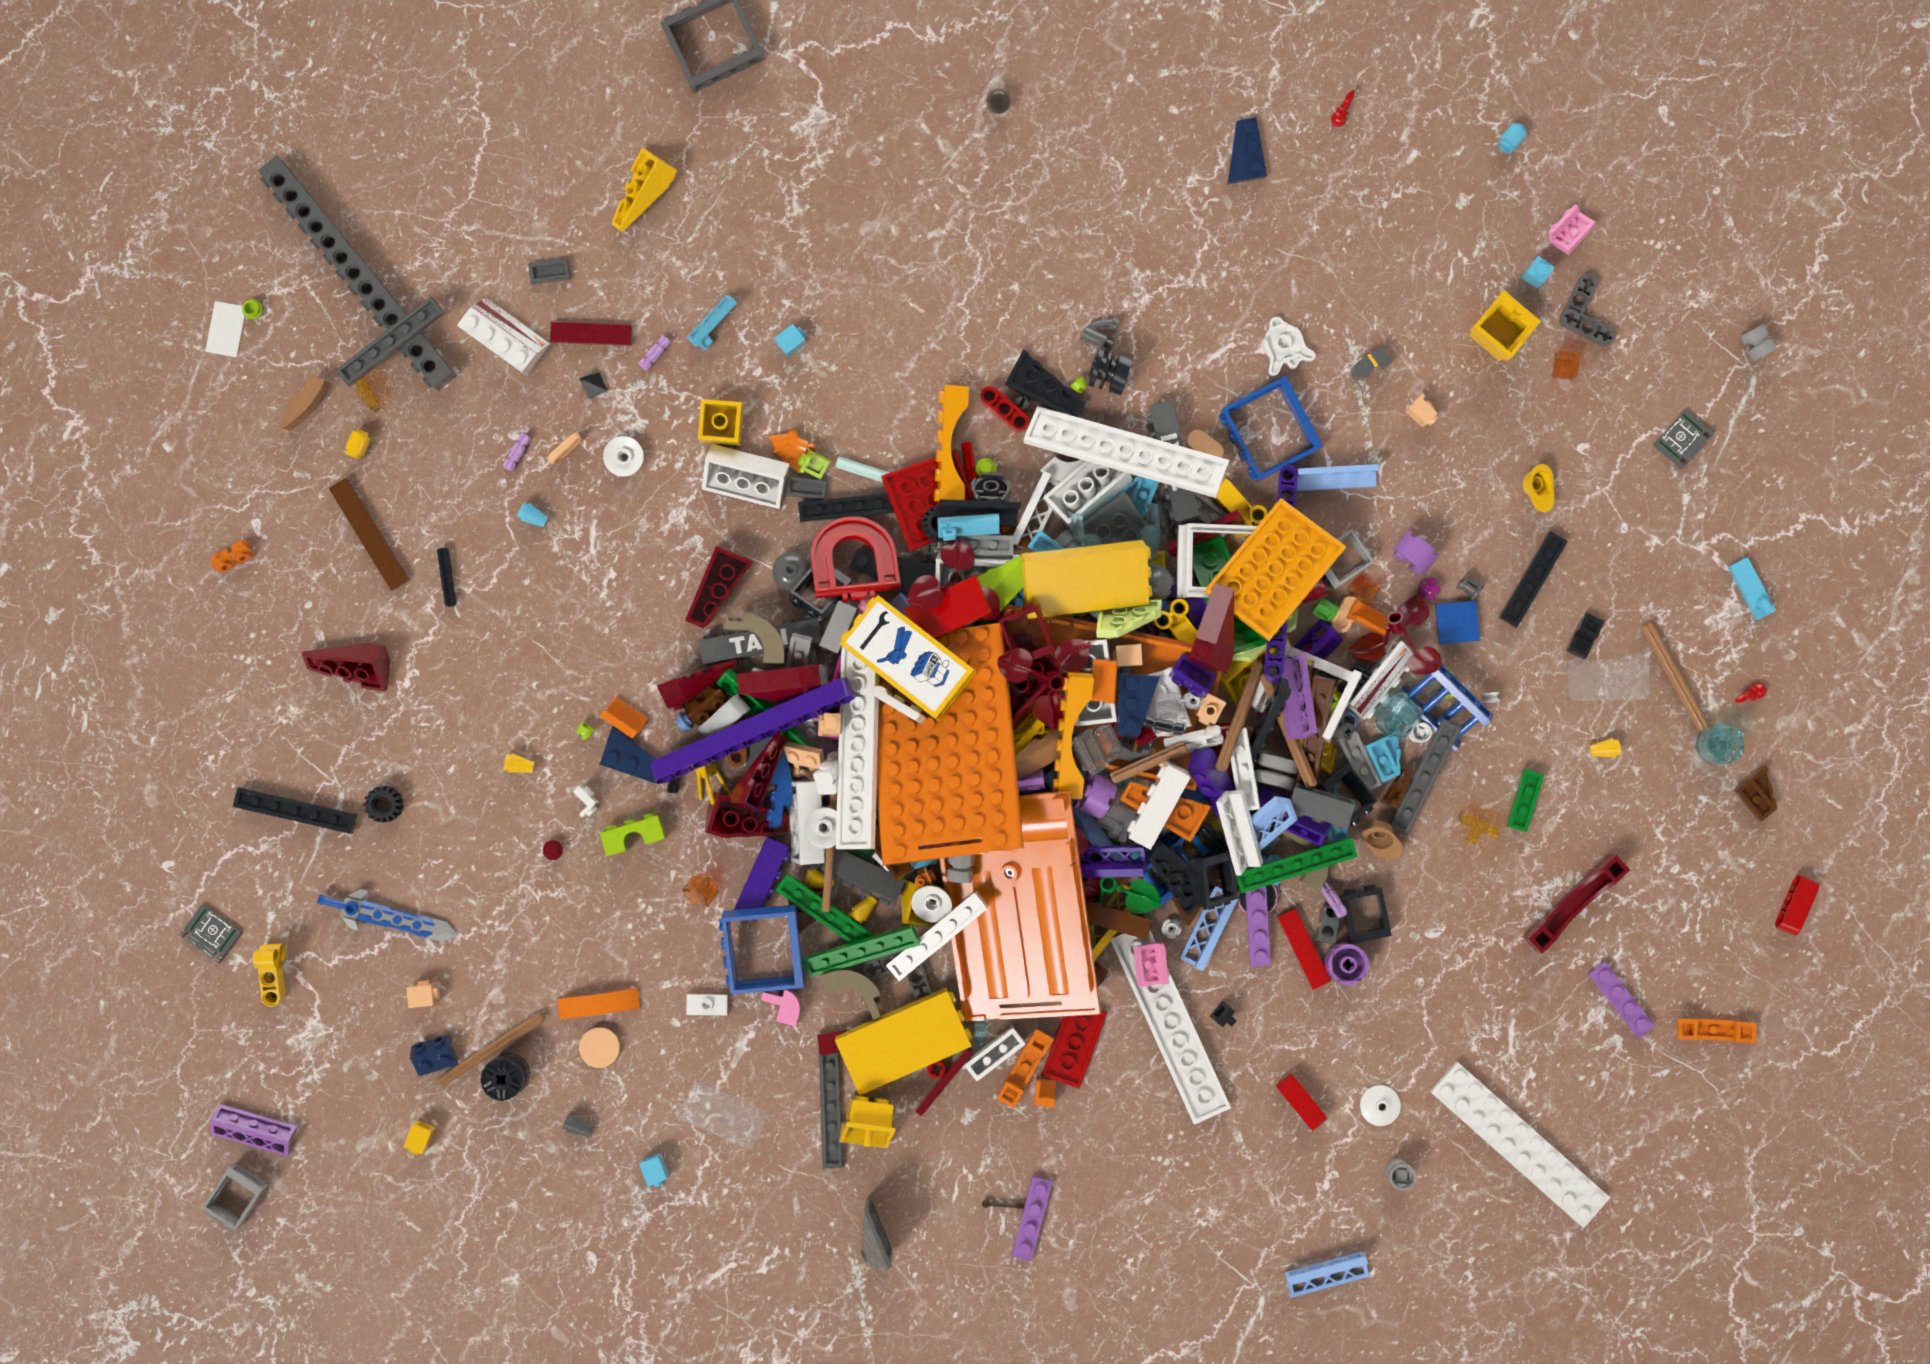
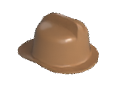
[1361,818,1403,859]

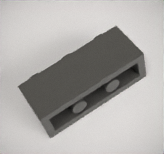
[1291,783,1356,829]

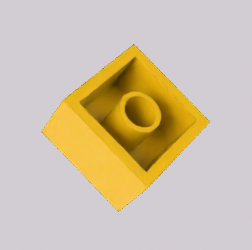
[698,399,744,446]

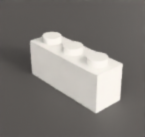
[964,1025,1025,1081]

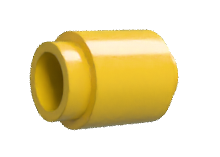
[345,429,371,460]

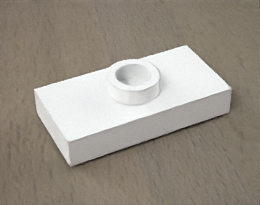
[686,994,728,1015]

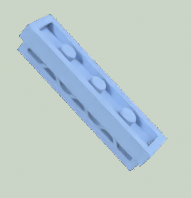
[1296,464,1379,492]
[1224,796,1298,850]
[1179,886,1239,970]
[1284,1251,1370,1298]

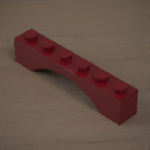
[1522,854,1630,954]

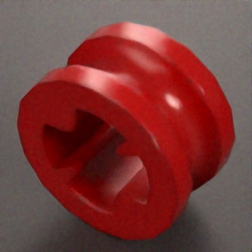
[927,1060,945,1079]

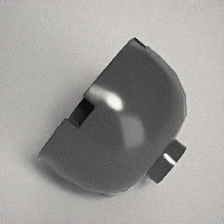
[971,472,1011,502]
[772,551,811,592]
[1148,564,1175,601]

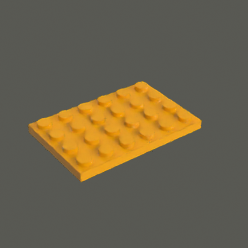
[1204,498,1346,642]

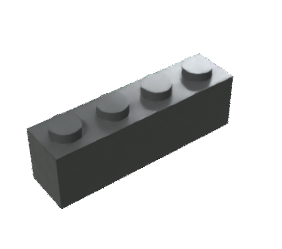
[822,847,906,906]

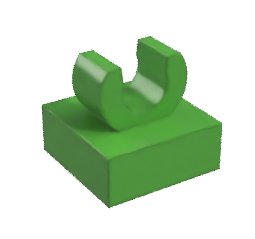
[1312,596,1340,624]

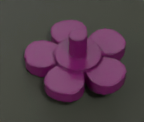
[1419,578,1441,601]

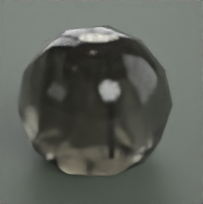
[986,88,1011,114]

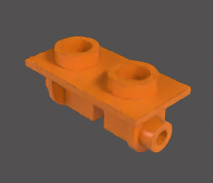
[210,539,256,573]
[915,865,937,887]

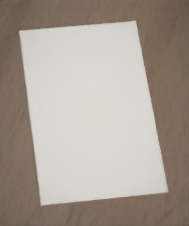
[205,301,245,357]

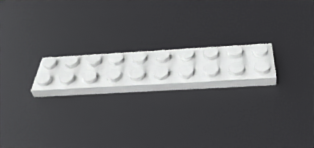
[1024,406,1229,498]
[836,646,879,849]
[1110,931,1231,1125]
[1430,1061,1610,1228]

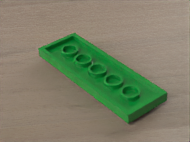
[1192,536,1266,654]

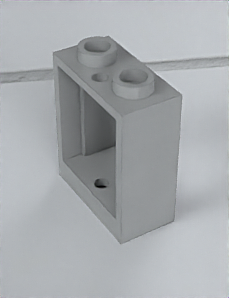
[1322,529,1375,591]
[819,600,858,655]
[202,1163,269,1231]

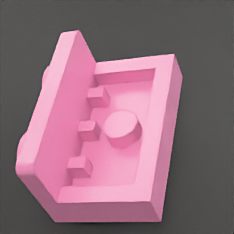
[1549,204,1596,255]
[1133,943,1169,987]

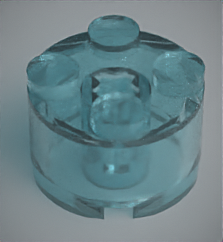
[1374,691,1423,740]
[1694,724,1744,765]

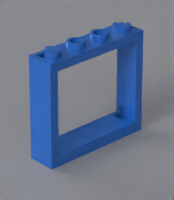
[1219,376,1323,483]
[719,905,805,994]

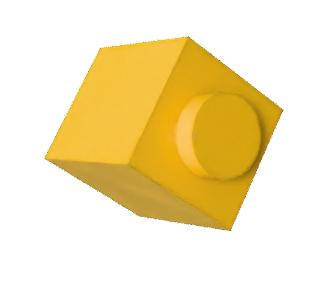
[403,1121,436,1155]

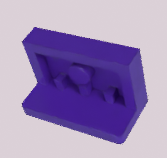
[1168,654,1217,698]

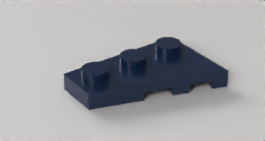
[1227,117,1267,185]
[1117,674,1160,737]
[599,726,656,784]

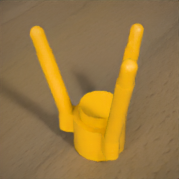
[695,763,731,805]

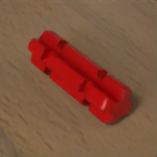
[961,442,977,481]

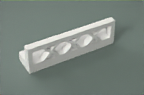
[1013,471,1060,548]
[1226,728,1261,810]
[1216,790,1263,875]

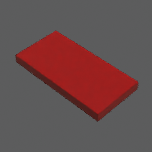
[903,575,992,639]
[1041,1010,1107,1089]

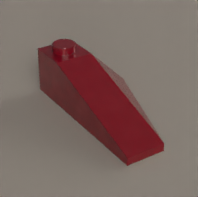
[657,659,739,712]
[737,664,821,703]
[705,791,790,838]

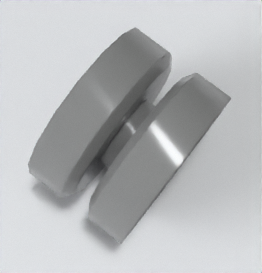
[1254,752,1298,791]

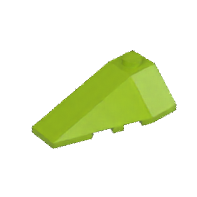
[976,552,1027,625]

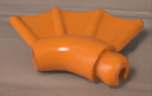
[769,430,816,473]

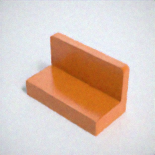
[1346,600,1390,636]
[1091,659,1118,704]
[599,697,648,739]

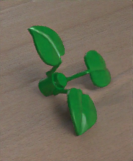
[1089,834,1161,926]

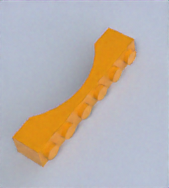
[934,385,969,503]
[1052,672,1094,799]

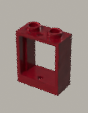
[999,602,1056,660]

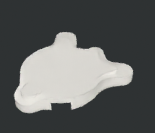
[1263,317,1316,376]

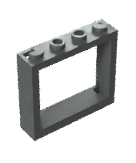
[661,0,765,93]

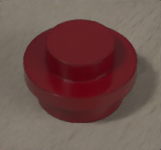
[543,840,563,860]

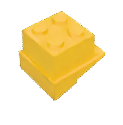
[1469,290,1541,362]
[839,1095,896,1148]

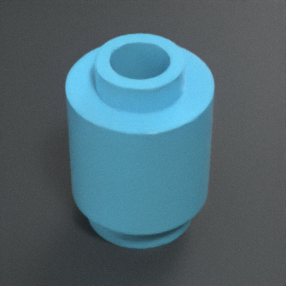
[1498,123,1528,154]

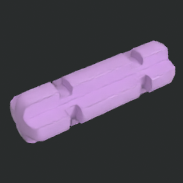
[639,335,671,371]
[503,433,531,471]
[1321,882,1347,918]

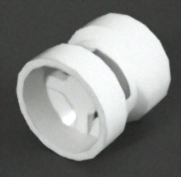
[1407,722,1432,743]

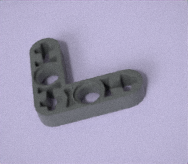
[1559,273,1616,347]
[863,950,932,1001]

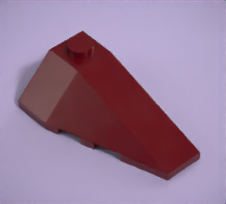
[1187,583,1234,674]
[302,644,390,691]
[730,732,787,813]

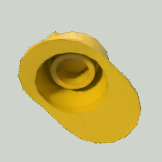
[1523,464,1555,513]

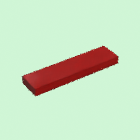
[1277,908,1331,990]

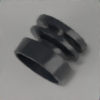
[1089,345,1134,396]
[480,1053,530,1101]

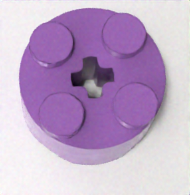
[1393,530,1440,575]
[1073,770,1117,819]
[1324,942,1369,985]

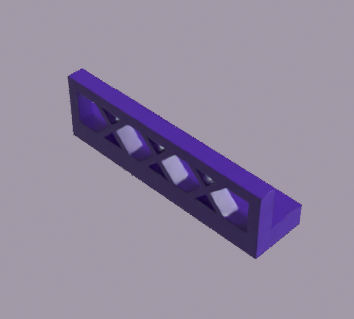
[1275,619,1343,685]
[1080,845,1148,878]

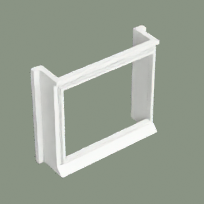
[1177,523,1257,598]
[1251,641,1362,742]

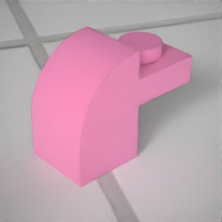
[761,989,801,1026]

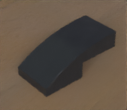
[1566,612,1604,659]

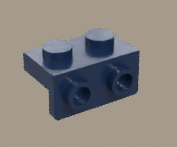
[410,1035,458,1076]

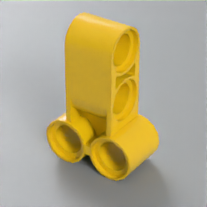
[1213,478,1268,539]
[1152,599,1197,643]
[253,943,286,1007]

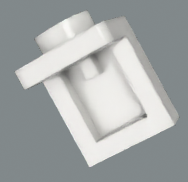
[573,786,599,817]

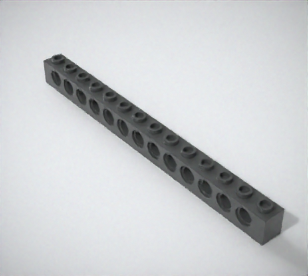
[258,155,457,391]

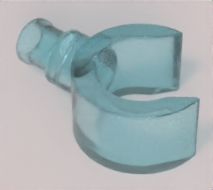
[975,1021,986,1048]

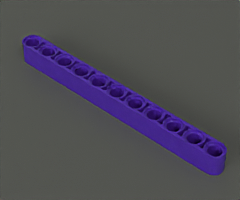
[1264,465,1298,683]
[649,677,855,784]

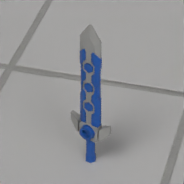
[317,889,457,942]

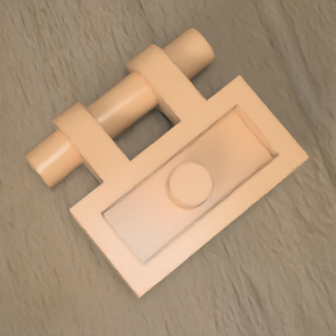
[784,742,825,781]

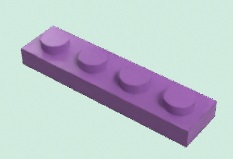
[1245,886,1271,967]
[1587,961,1655,1039]
[1012,1176,1052,1261]

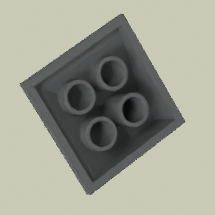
[861,1196,894,1269]

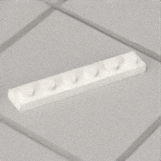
[886,891,990,981]

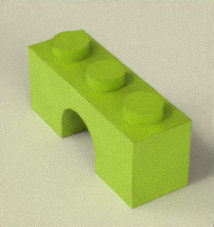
[599,813,667,857]

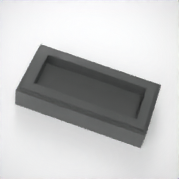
[528,258,572,285]
[785,476,828,500]

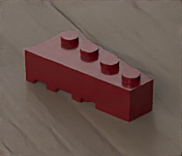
[685,546,754,629]

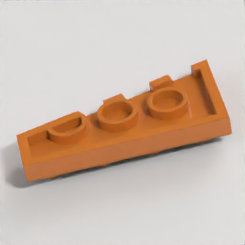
[1119,782,1211,842]

